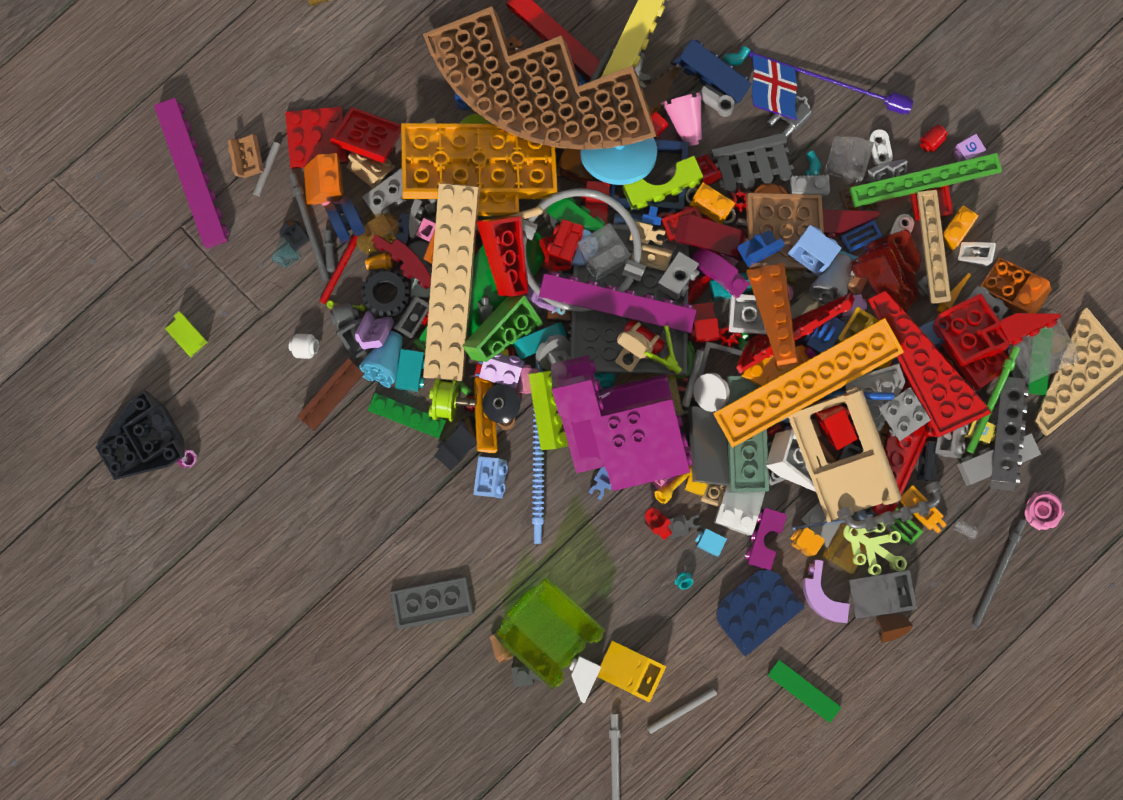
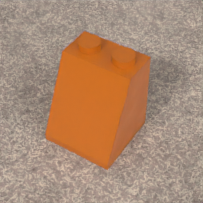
[304,153,344,205]

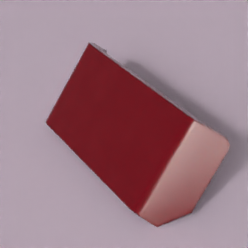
[675,214,746,261]

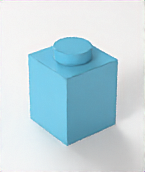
[695,529,727,557]

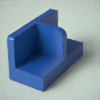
[737,230,785,267]

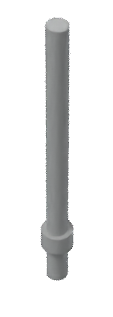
[609,714,621,800]

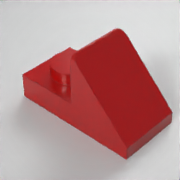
[696,154,722,186]
[539,236,571,272]

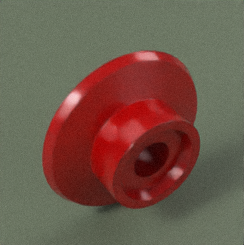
[688,275,710,303]

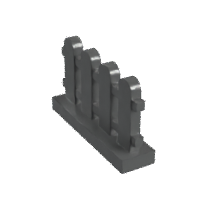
[711,133,794,193]

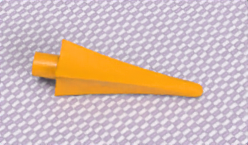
[936,273,971,314]

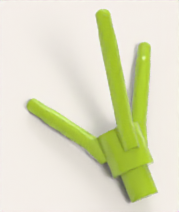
[644,326,682,374]

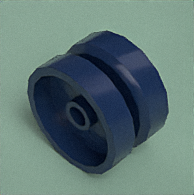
[324,195,366,244]

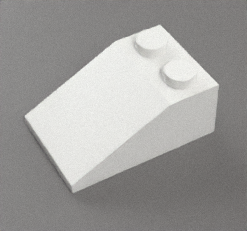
[766,429,821,492]
[713,485,765,536]

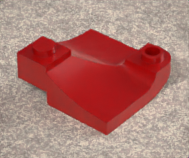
[933,293,1010,367]

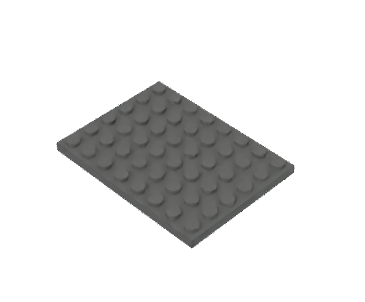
[571,224,689,376]

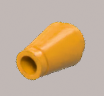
[365,252,395,270]

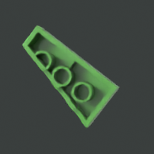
[462,295,543,362]

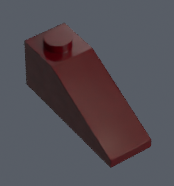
[823,210,879,239]

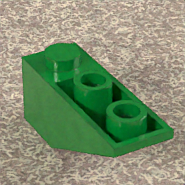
[546,197,608,232]

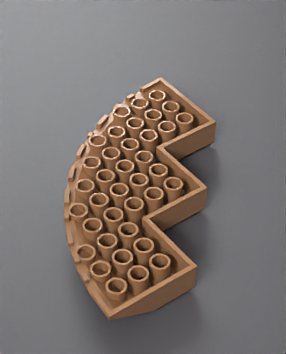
[423,6,656,150]

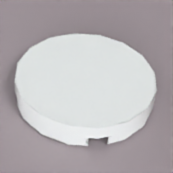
[693,373,730,412]

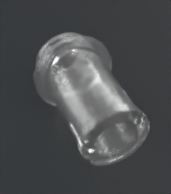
[953,519,979,540]

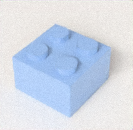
[788,225,841,276]

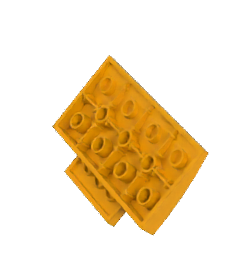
[401,123,557,216]

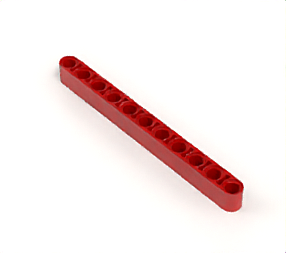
[506,0,669,139]

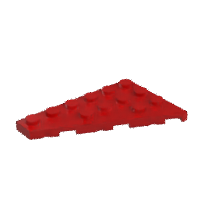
[736,293,854,373]

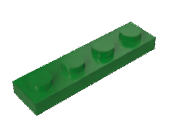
[368,393,446,439]

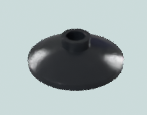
[483,384,520,423]

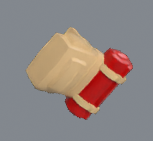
[615,320,665,372]

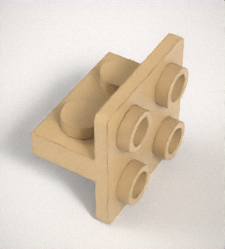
[346,152,395,189]

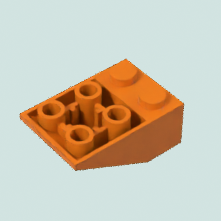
[980,257,1052,313]

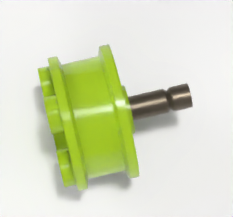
[429,379,477,422]

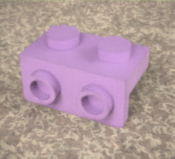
[355,311,394,349]
[479,352,524,389]

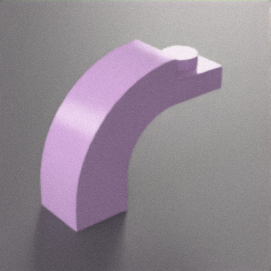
[802,560,850,623]

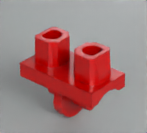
[644,507,672,540]

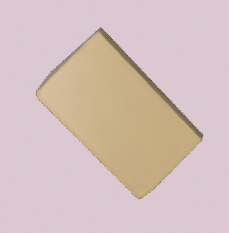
[631,243,673,271]

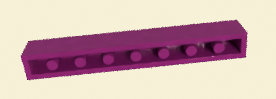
[154,98,229,249]
[539,271,696,333]

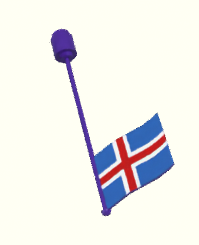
[749,50,914,121]

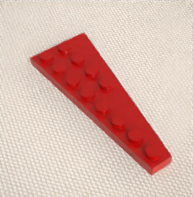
[868,290,991,437]
[872,366,927,515]

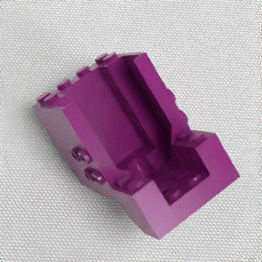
[551,355,692,491]

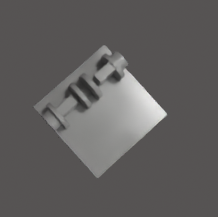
[879,388,931,441]

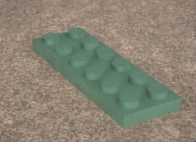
[725,376,769,493]

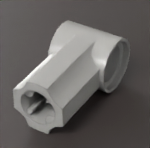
[700,84,734,117]

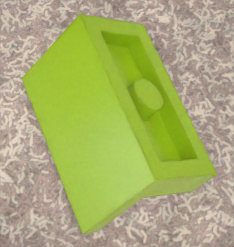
[165,311,208,357]

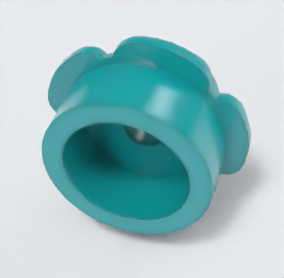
[675,572,693,590]

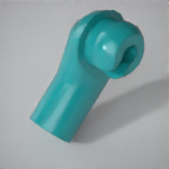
[723,46,750,66]
[805,150,821,176]

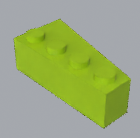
[528,370,569,450]

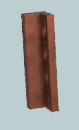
[297,359,364,431]

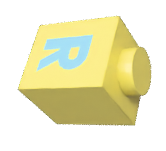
[965,419,996,445]

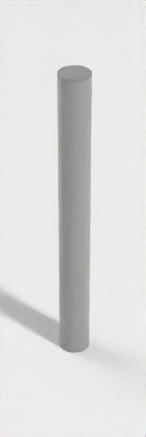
[647,688,717,734]

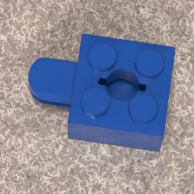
[801,317,846,355]

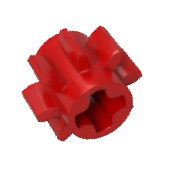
[730,189,748,214]
[718,324,742,348]

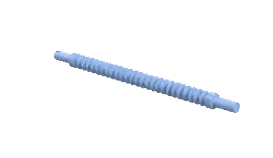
[532,360,544,544]

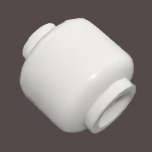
[289,334,319,359]

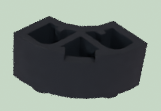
[434,416,477,471]

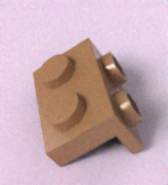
[228,134,264,178]

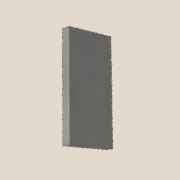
[688,406,729,486]
[390,577,474,630]

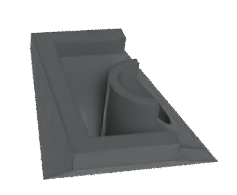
[336,318,370,360]

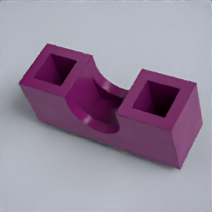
[745,508,787,570]

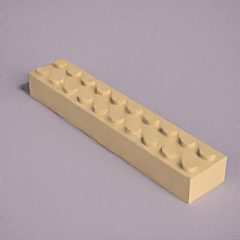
[423,183,480,381]

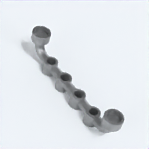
[837,481,942,532]

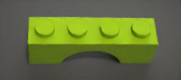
[623,156,703,210]

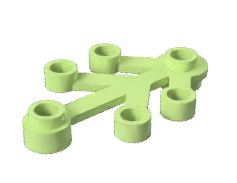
[843,523,907,576]

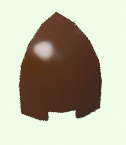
[876,614,913,643]

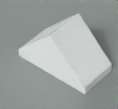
[958,242,996,267]

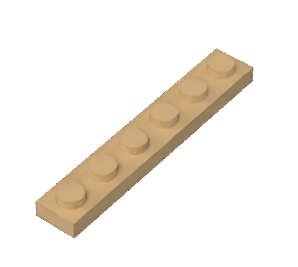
[917,190,951,304]

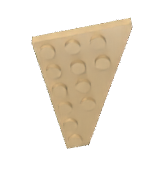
[1033,307,1123,436]

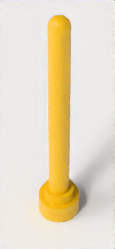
[655,465,692,504]

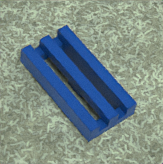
[840,220,882,253]

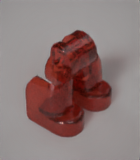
[849,229,921,312]

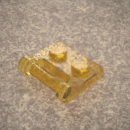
[822,523,866,575]

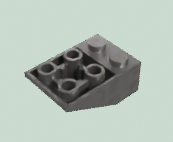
[849,570,917,619]

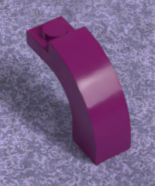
[689,248,750,299]

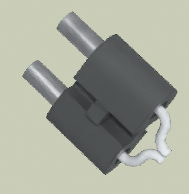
[767,96,813,137]

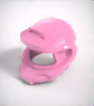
[1024,491,1065,531]

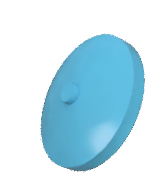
[580,138,657,185]

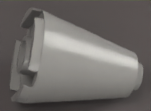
[809,254,853,305]

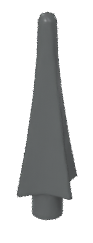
[477,296,493,325]

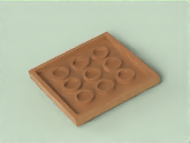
[746,193,824,270]

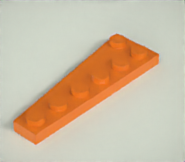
[746,263,797,366]

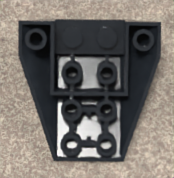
[95,390,185,480]

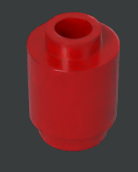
[920,124,948,152]

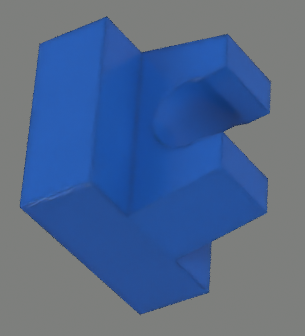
[641,206,662,226]

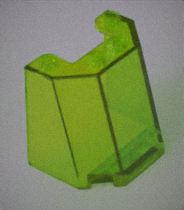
[494,577,606,690]

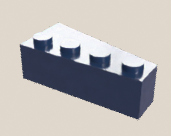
[670,39,752,105]

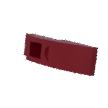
[371,234,431,289]

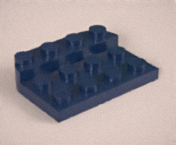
[716,570,805,657]

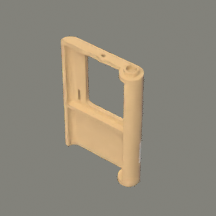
[788,386,902,522]

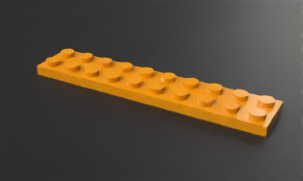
[713,318,904,448]

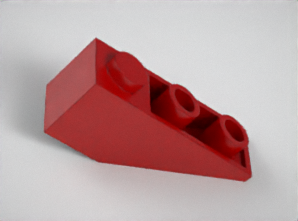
[1000,313,1061,346]

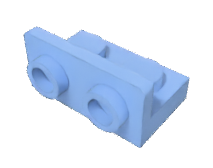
[473,457,508,499]

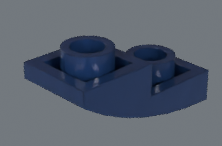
[396,213,410,246]

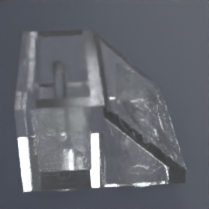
[824,136,874,183]
[578,223,631,280]

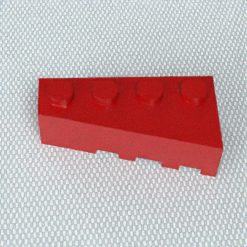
[476,216,528,296]

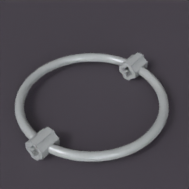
[521,189,646,312]

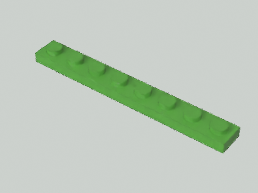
[850,153,1002,207]

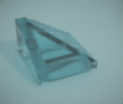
[271,244,300,268]

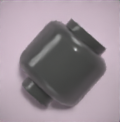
[330,302,359,329]

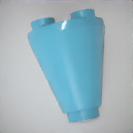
[360,331,403,388]

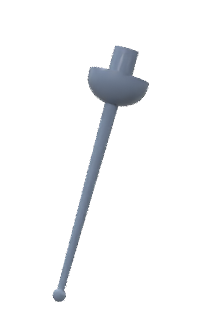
[792,509,873,530]

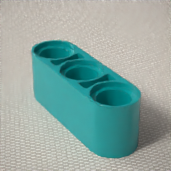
[513,322,568,359]

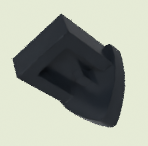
[279,220,310,251]

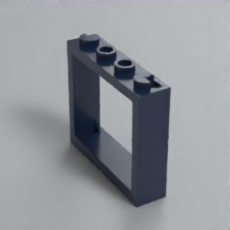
[608,140,689,214]

